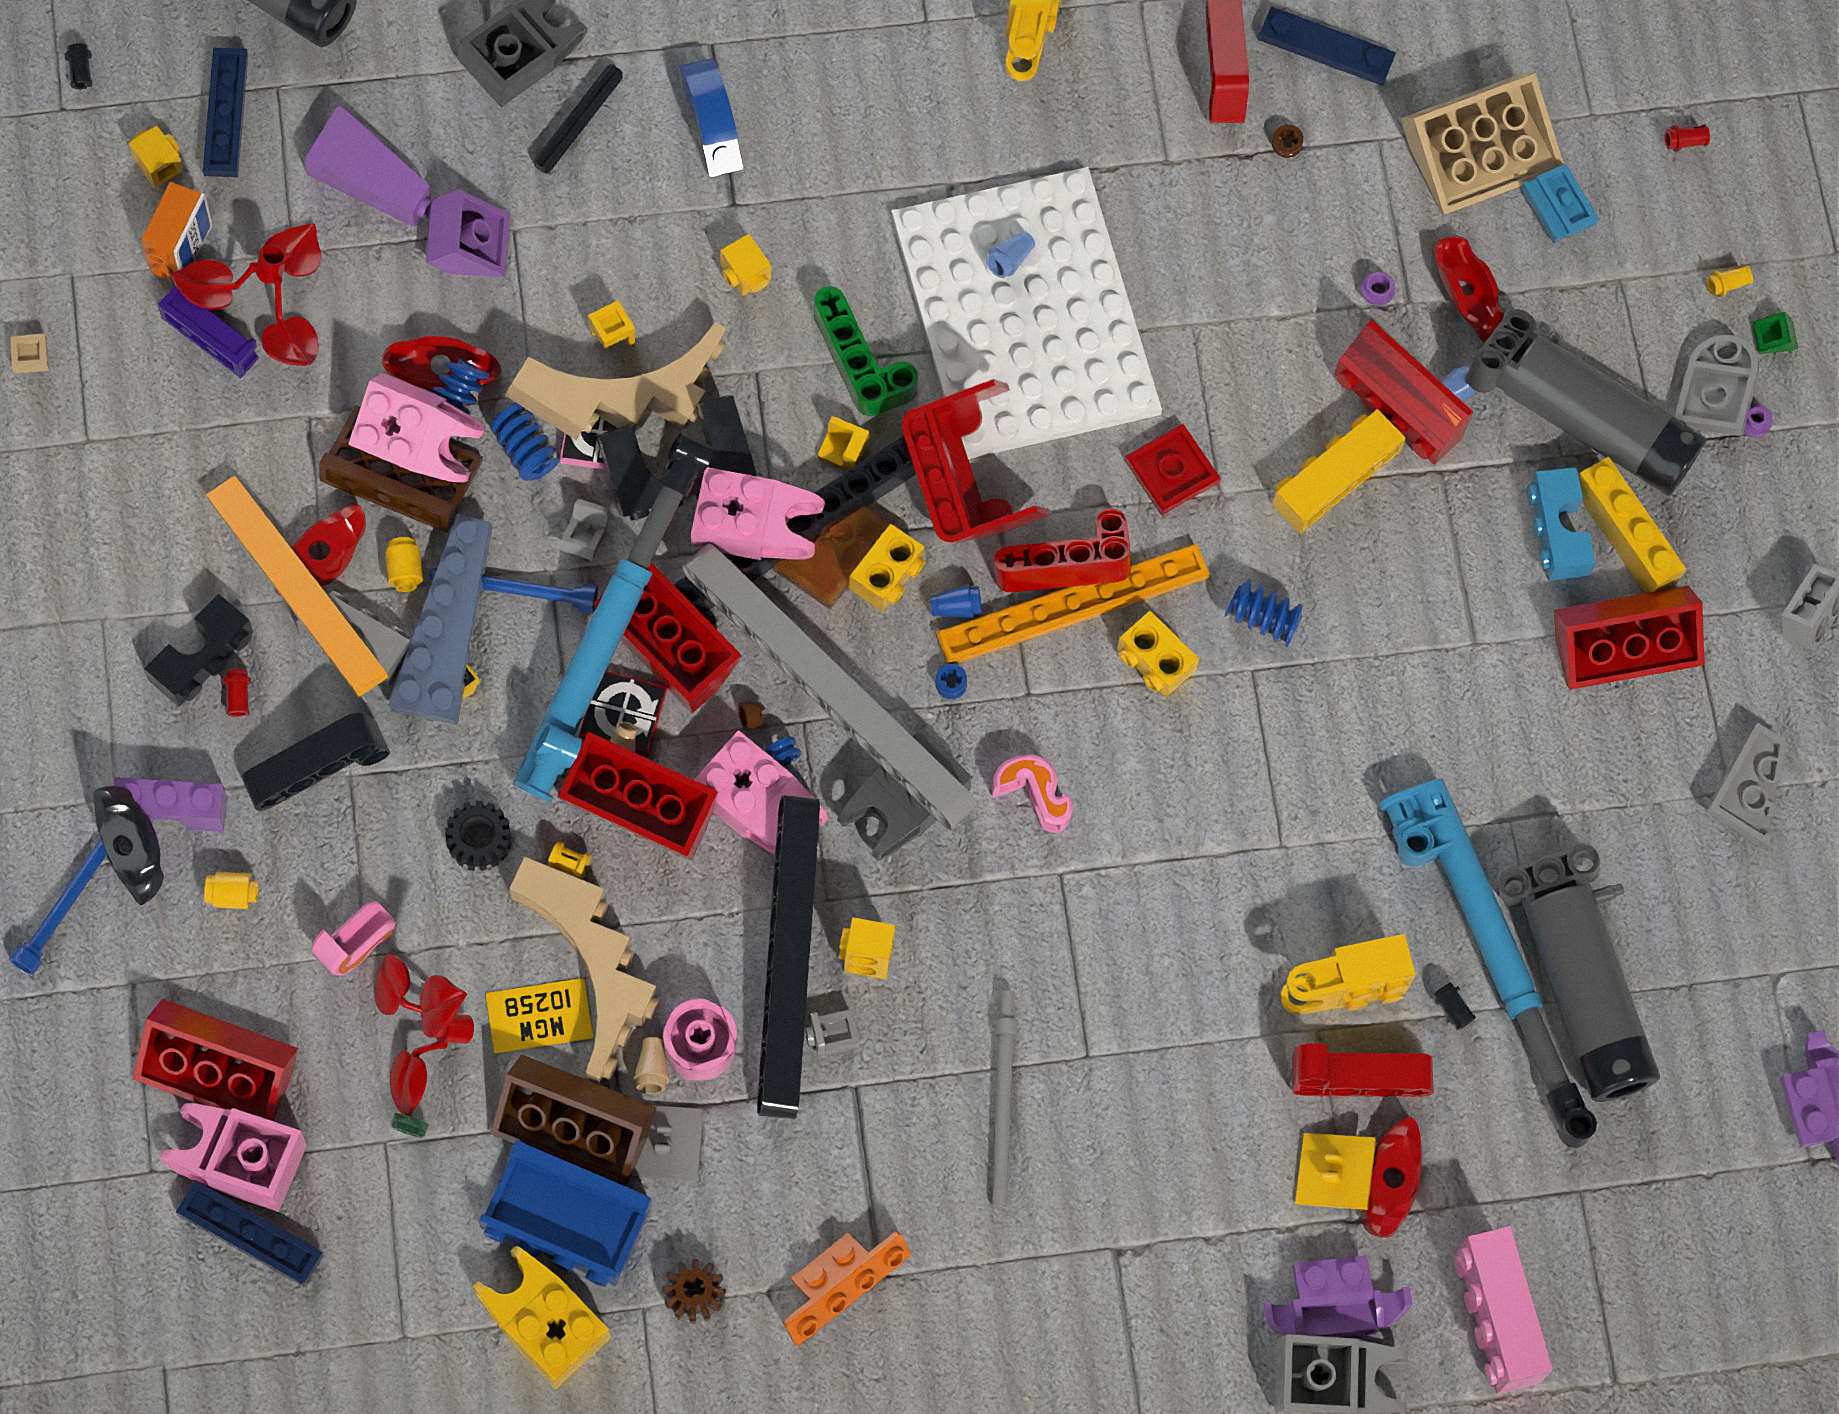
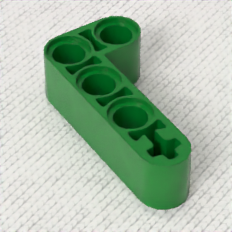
[814,286,918,416]

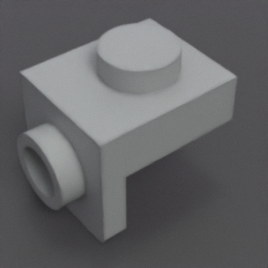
[559,499,610,560]
[804,1009,861,1057]

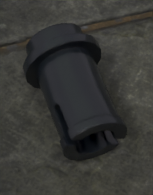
[64,43,93,90]
[1434,982,1477,1031]

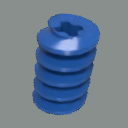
[433,357,490,415]
[491,403,560,481]
[1224,578,1302,647]

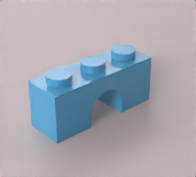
[1527,467,1596,581]

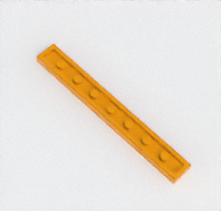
[206,475,388,697]
[936,543,1210,664]

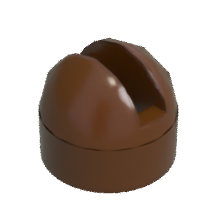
[738,700,767,730]

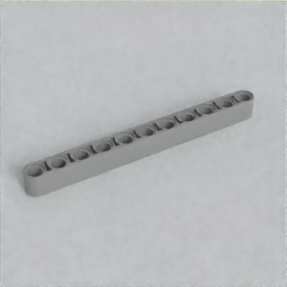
[681,543,978,830]

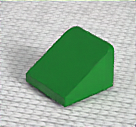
[1753,312,1798,354]

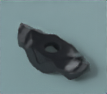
[94,786,164,905]

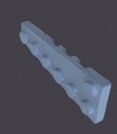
[388,514,493,726]

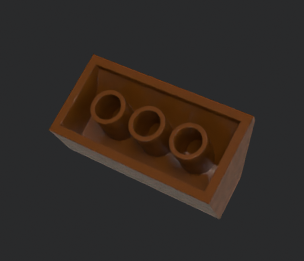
[490,1054,657,1187]

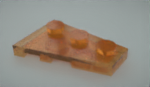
[773,506,890,609]

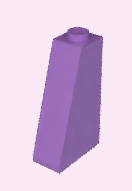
[304,106,432,227]

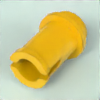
[1707,264,1753,297]

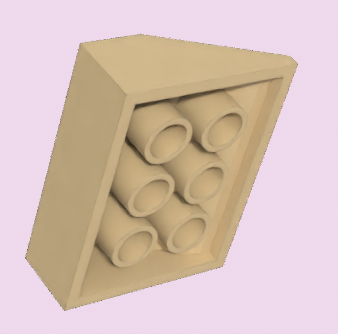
[1400,73,1564,215]

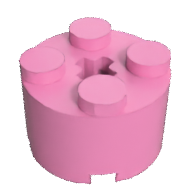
[663,998,737,1081]

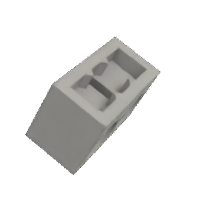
[1781,564,1839,652]

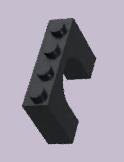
[595,394,757,521]

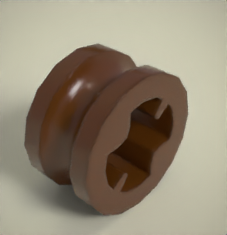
[1272,124,1304,158]

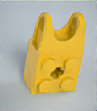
[1005,0,1062,81]
[1280,934,1416,1015]
[472,1246,610,1389]

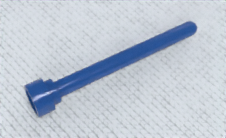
[429,568,598,614]
[9,835,120,975]

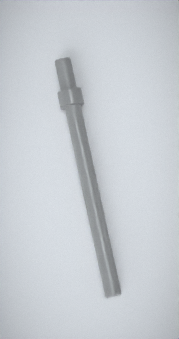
[992,990,1017,1208]

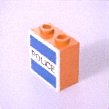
[141,182,213,280]

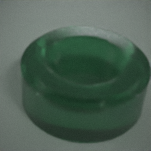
[390,1113,429,1138]

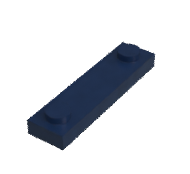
[1258,7,1396,86]
[202,47,249,177]
[176,1180,324,1287]

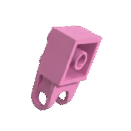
[348,373,485,482]
[691,467,825,560]
[694,730,828,855]
[159,1103,307,1212]

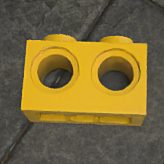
[849,523,926,612]
[1117,611,1199,698]
[839,917,896,980]

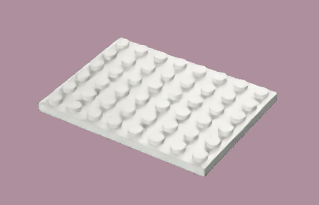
[891,167,1162,459]

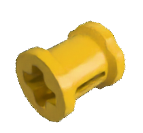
[546,841,592,880]

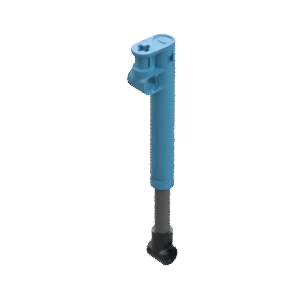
[512,431,714,803]
[1378,779,1597,1148]

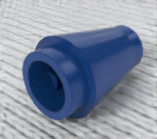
[930,583,982,618]

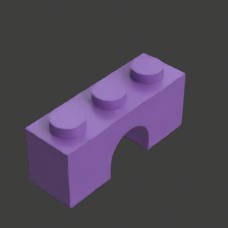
[113,777,228,832]

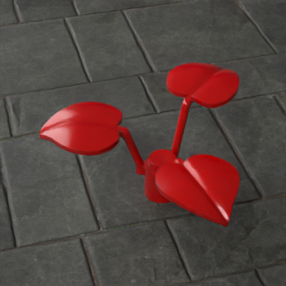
[172,224,321,366]
[374,954,474,1119]

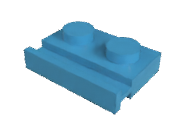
[1521,163,1599,243]

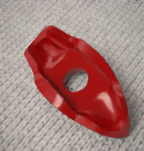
[1433,236,1504,343]
[382,336,501,390]
[274,505,366,596]
[1361,1117,1422,1238]

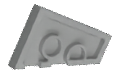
[1705,722,1787,849]

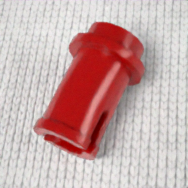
[1664,124,1710,152]
[223,670,252,717]

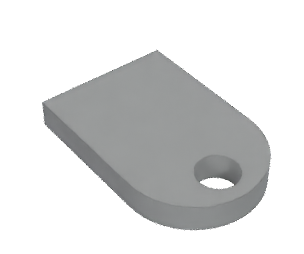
[1674,335,1759,436]

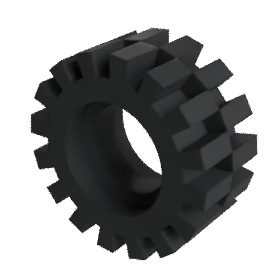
[445,801,511,871]

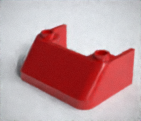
[902,379,1051,543]

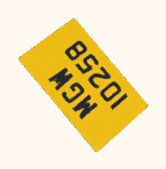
[486,978,593,1054]

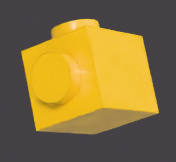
[128,125,184,188]
[720,234,771,296]

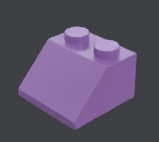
[426,189,510,277]

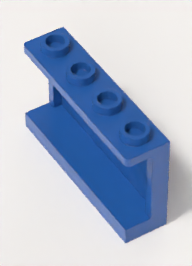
[479,1140,652,1287]

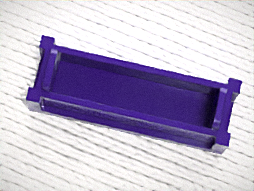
[158,285,259,379]

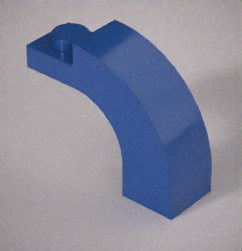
[679,58,743,177]

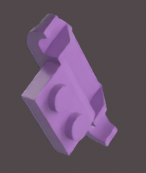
[1780,1030,1839,1164]
[1264,1255,1413,1338]

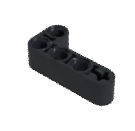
[241,712,390,811]

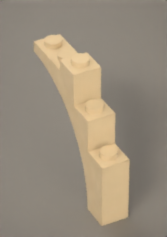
[505,322,727,440]
[510,857,660,1085]

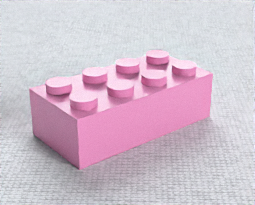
[1454,1226,1553,1394]

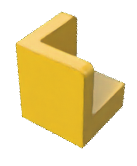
[588,300,635,349]
[818,416,870,471]

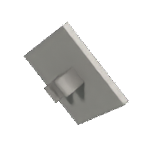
[631,1105,703,1182]

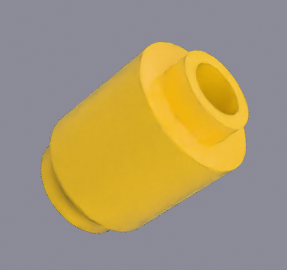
[385,537,423,592]
[204,871,259,910]

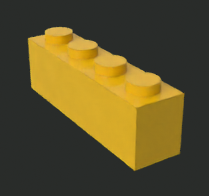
[1272,409,1406,534]
[1579,456,1686,593]

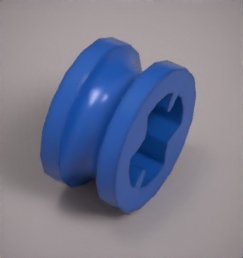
[936,664,967,699]
[765,737,801,766]

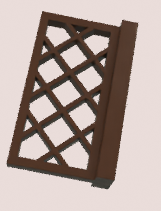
[319,405,483,533]

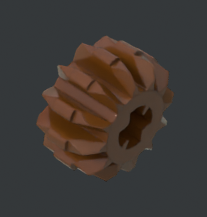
[662,1259,726,1324]

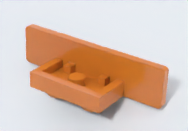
[783,1231,911,1346]

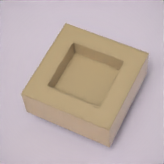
[10,333,49,374]

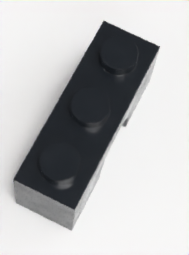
[144,593,253,707]

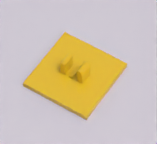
[1295,1133,1376,1210]

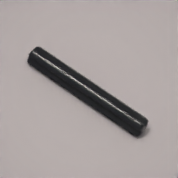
[534,64,623,174]

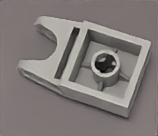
[1275,1334,1408,1414]

